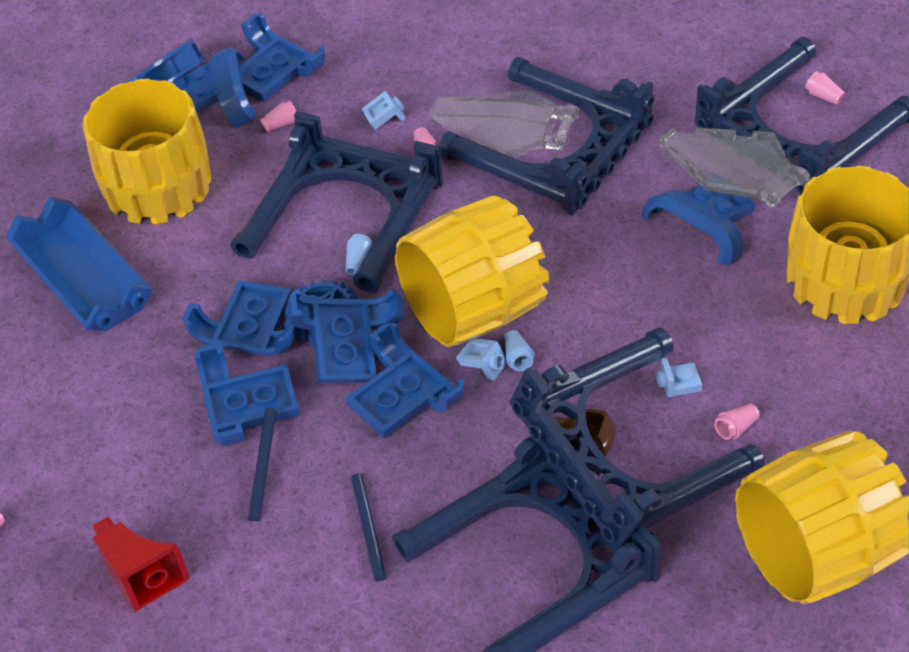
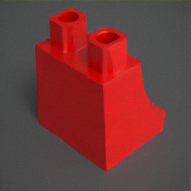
[93,517,189,612]

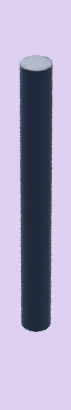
[248,408,277,521]
[351,473,387,582]

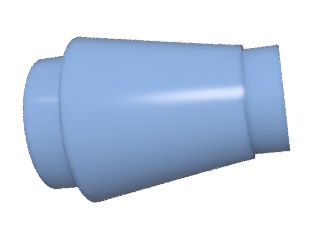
[345,234,372,275]
[504,330,534,372]

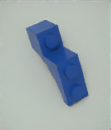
[128,38,206,82]

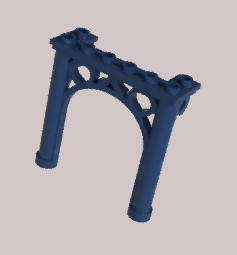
[695,37,909,195]
[439,57,655,216]
[230,111,443,293]
[510,327,765,551]
[392,436,662,652]

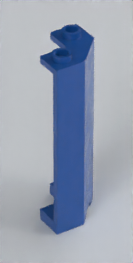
[5,197,154,332]

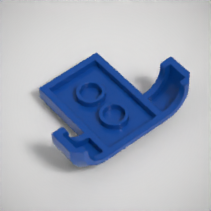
[239,13,325,102]
[171,47,256,128]
[642,180,756,265]
[182,280,298,355]
[288,289,404,383]
[345,323,464,439]
[194,342,300,447]

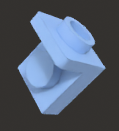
[362,91,406,130]
[456,338,507,381]
[656,358,702,397]

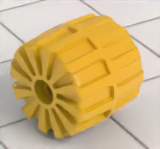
[82,79,211,225]
[786,165,909,324]
[395,196,549,347]
[735,431,909,605]

